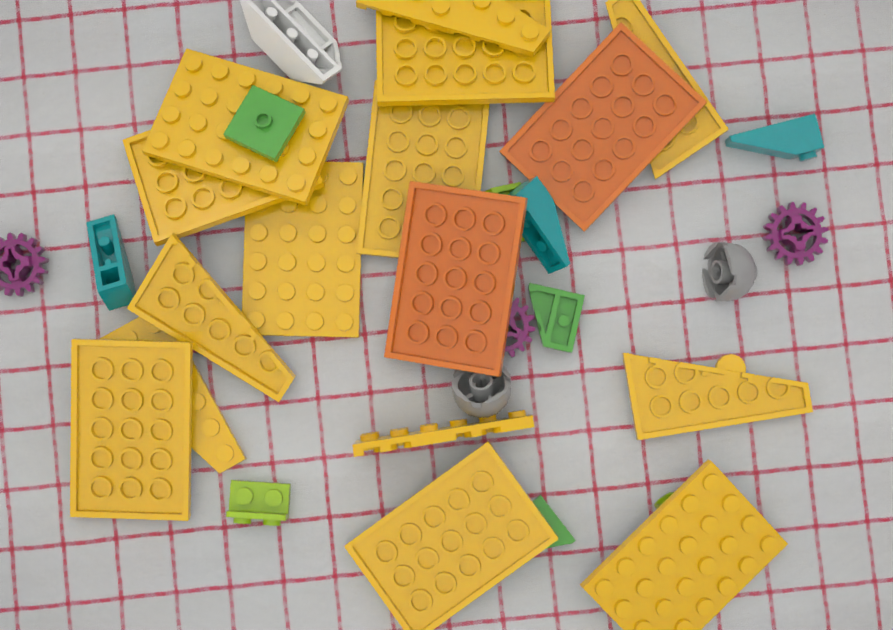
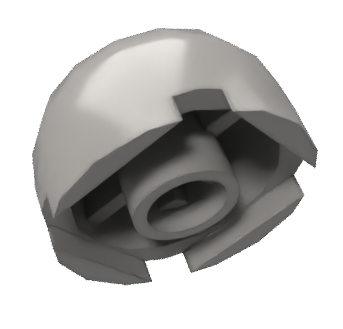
[702,242,757,301]
[452,365,511,418]

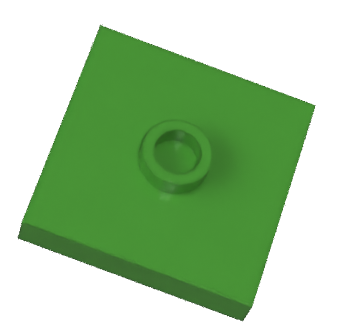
[223,85,306,163]

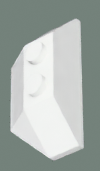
[240,0,342,85]

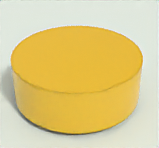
[715,354,746,372]

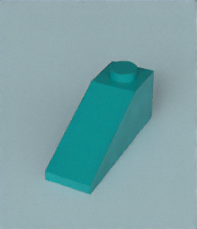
[725,114,824,162]
[508,176,570,274]
[86,214,136,311]

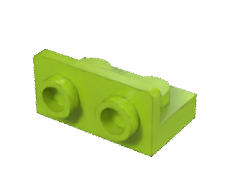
[226,480,291,526]

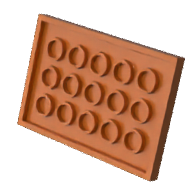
[499,22,707,232]
[384,181,528,377]

